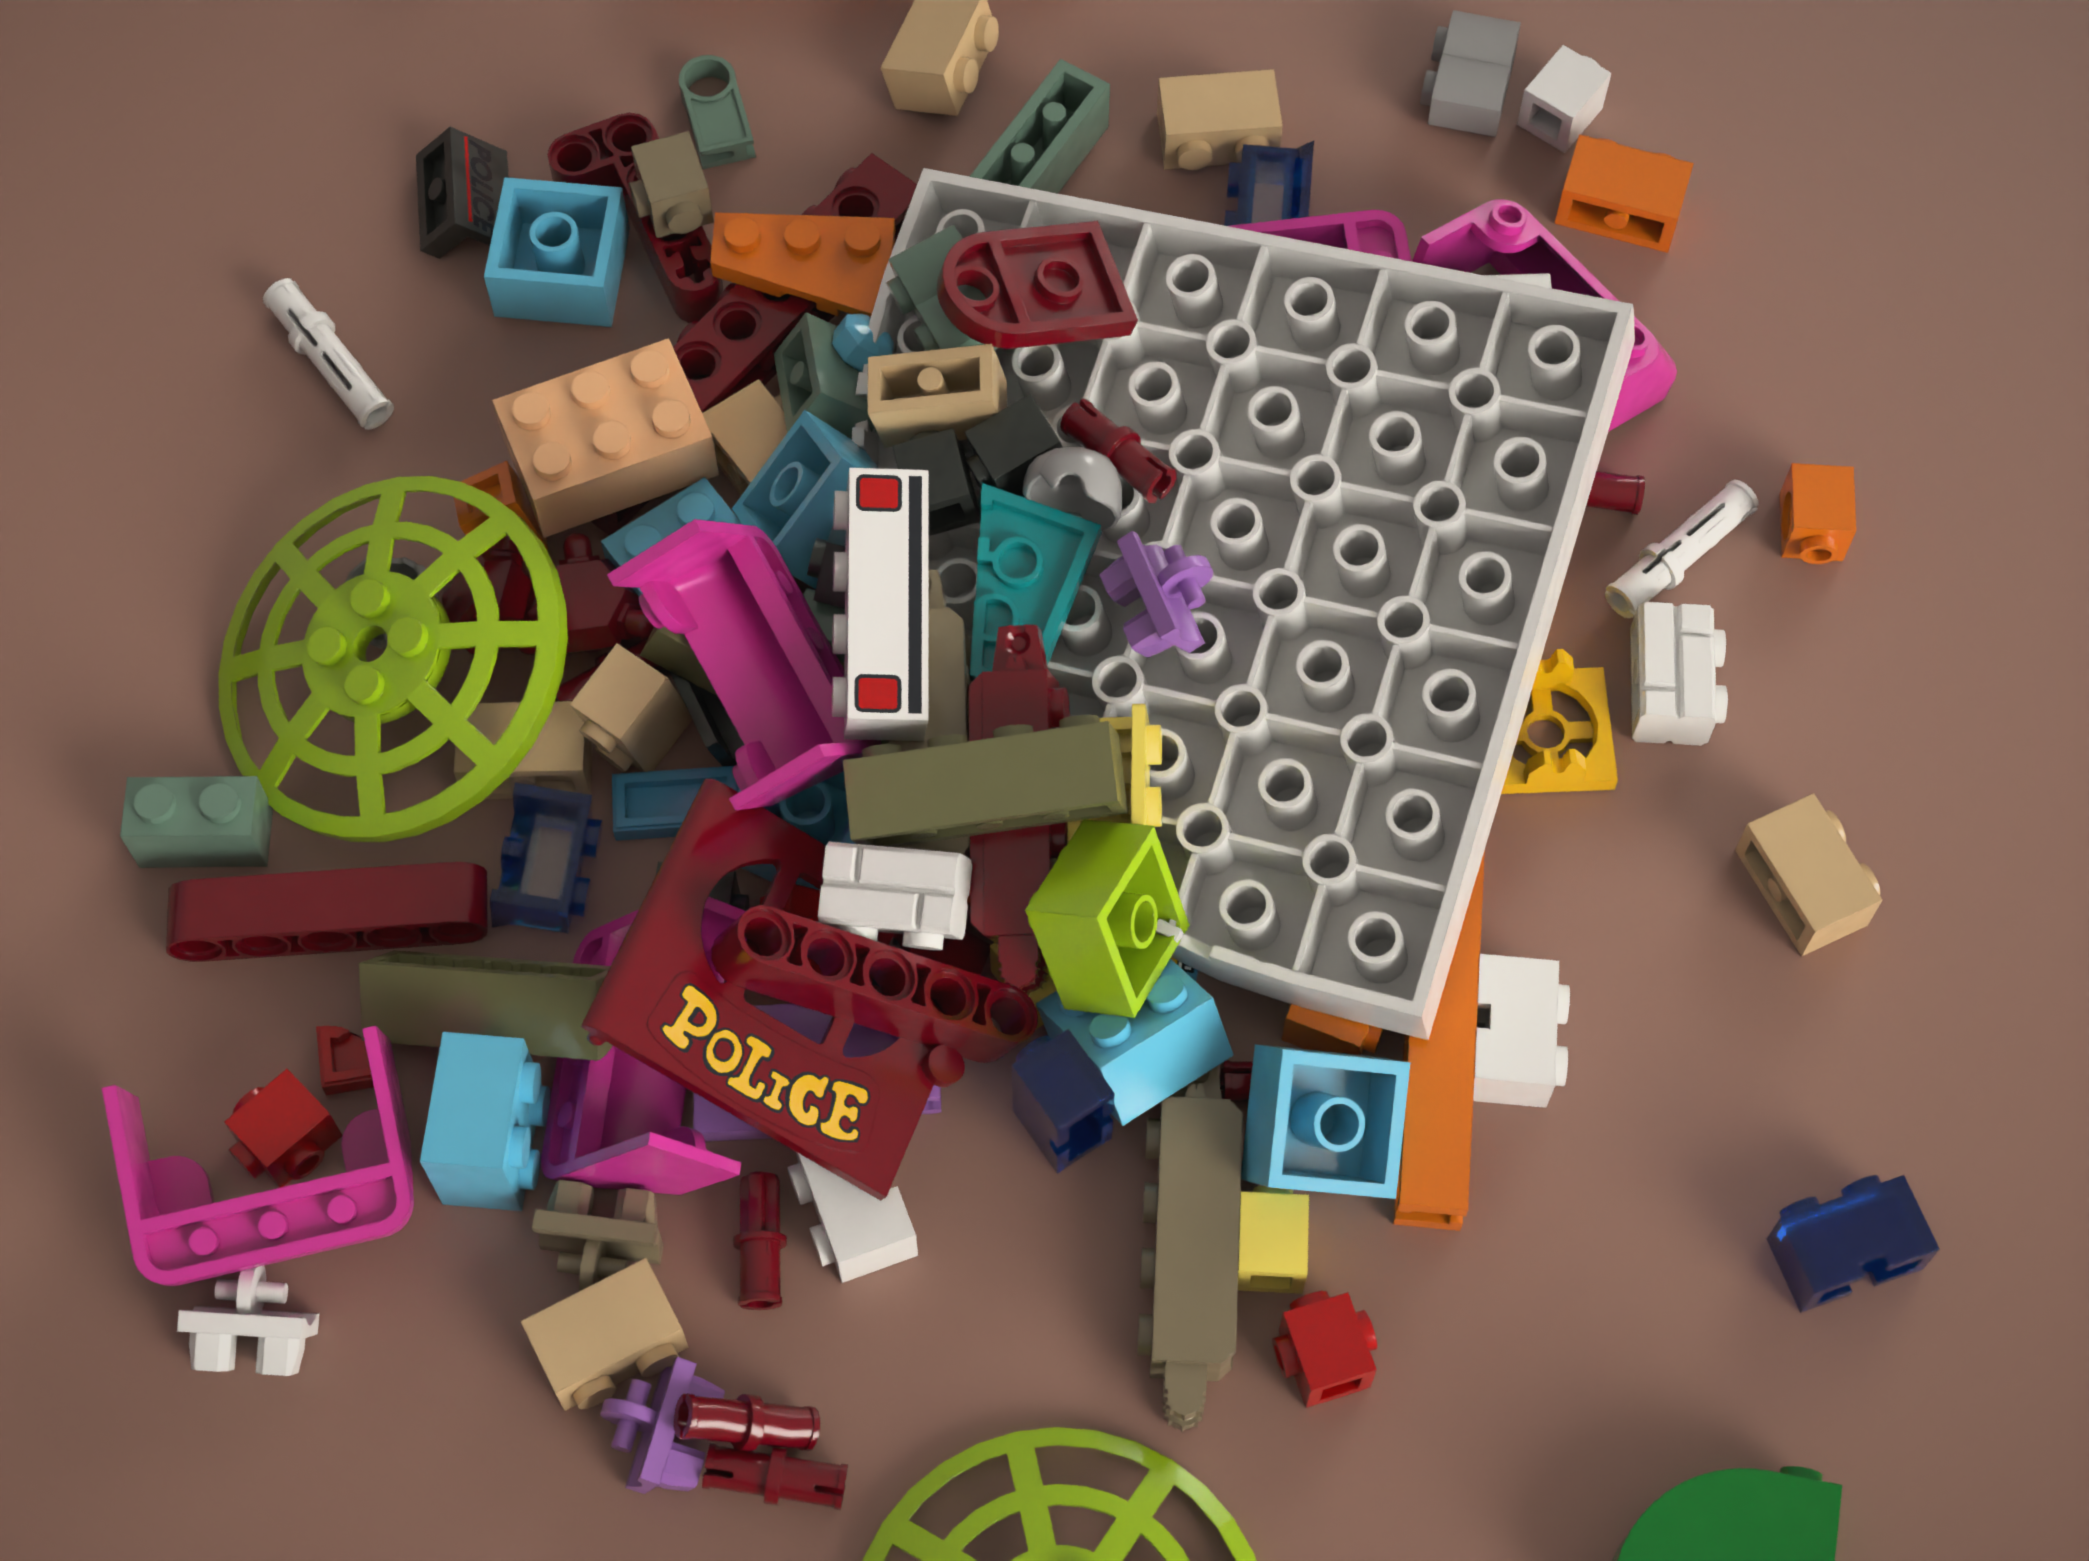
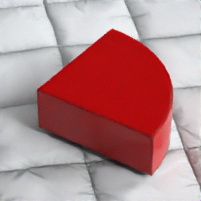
[316,1026,374,1096]

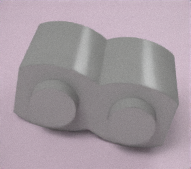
[1420,10,1521,137]

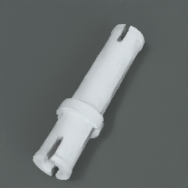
[263,278,394,430]
[1605,479,1759,618]

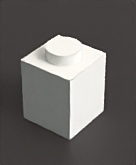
[1517,45,1611,153]

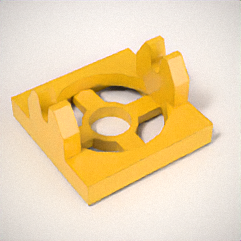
[1501,649,1618,794]

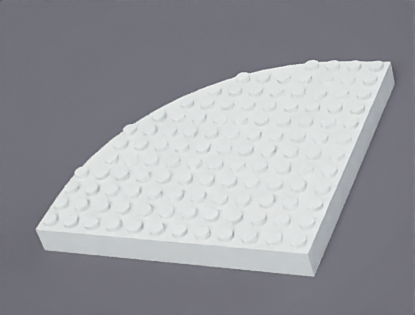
[852,168,1635,1040]

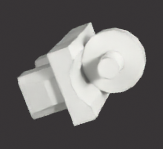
[177,1266,319,1376]

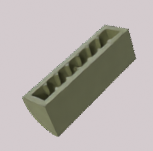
[359,950,613,1061]

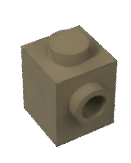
[629,131,714,238]

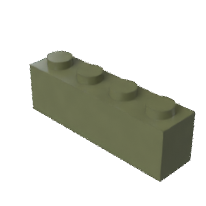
[843,715,1128,847]

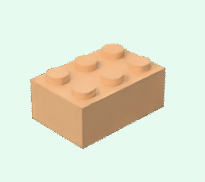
[492,338,719,538]

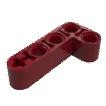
[547,113,724,323]

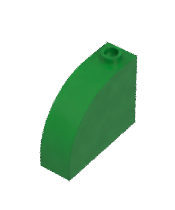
[1612,1466,1842,1561]

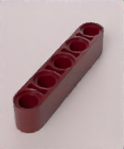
[166,862,488,962]
[711,905,1038,1063]

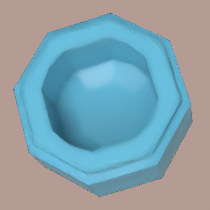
[832,314,894,372]

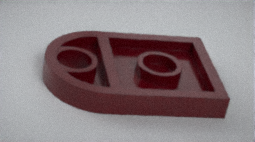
[937,221,1138,349]

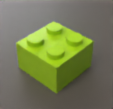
[1025,820,1190,1018]

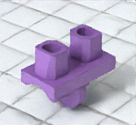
[1099,531,1213,658]
[600,1357,725,1494]

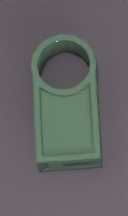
[679,55,756,169]

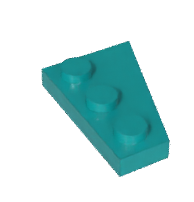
[970,483,1102,682]

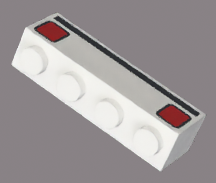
[832,468,928,741]

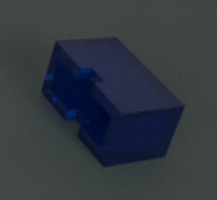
[1012,1029,1115,1173]
[1766,1175,1940,1313]

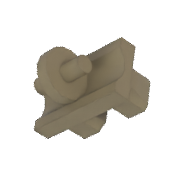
[532,1180,664,1291]

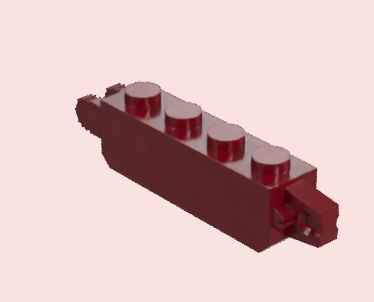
[969,624,1070,995]

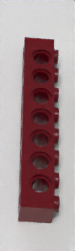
[591,153,917,536]

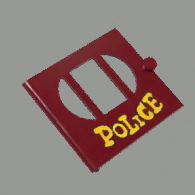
[580,779,990,1201]

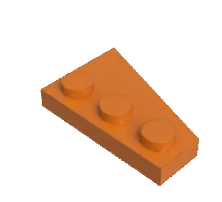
[710,212,895,317]

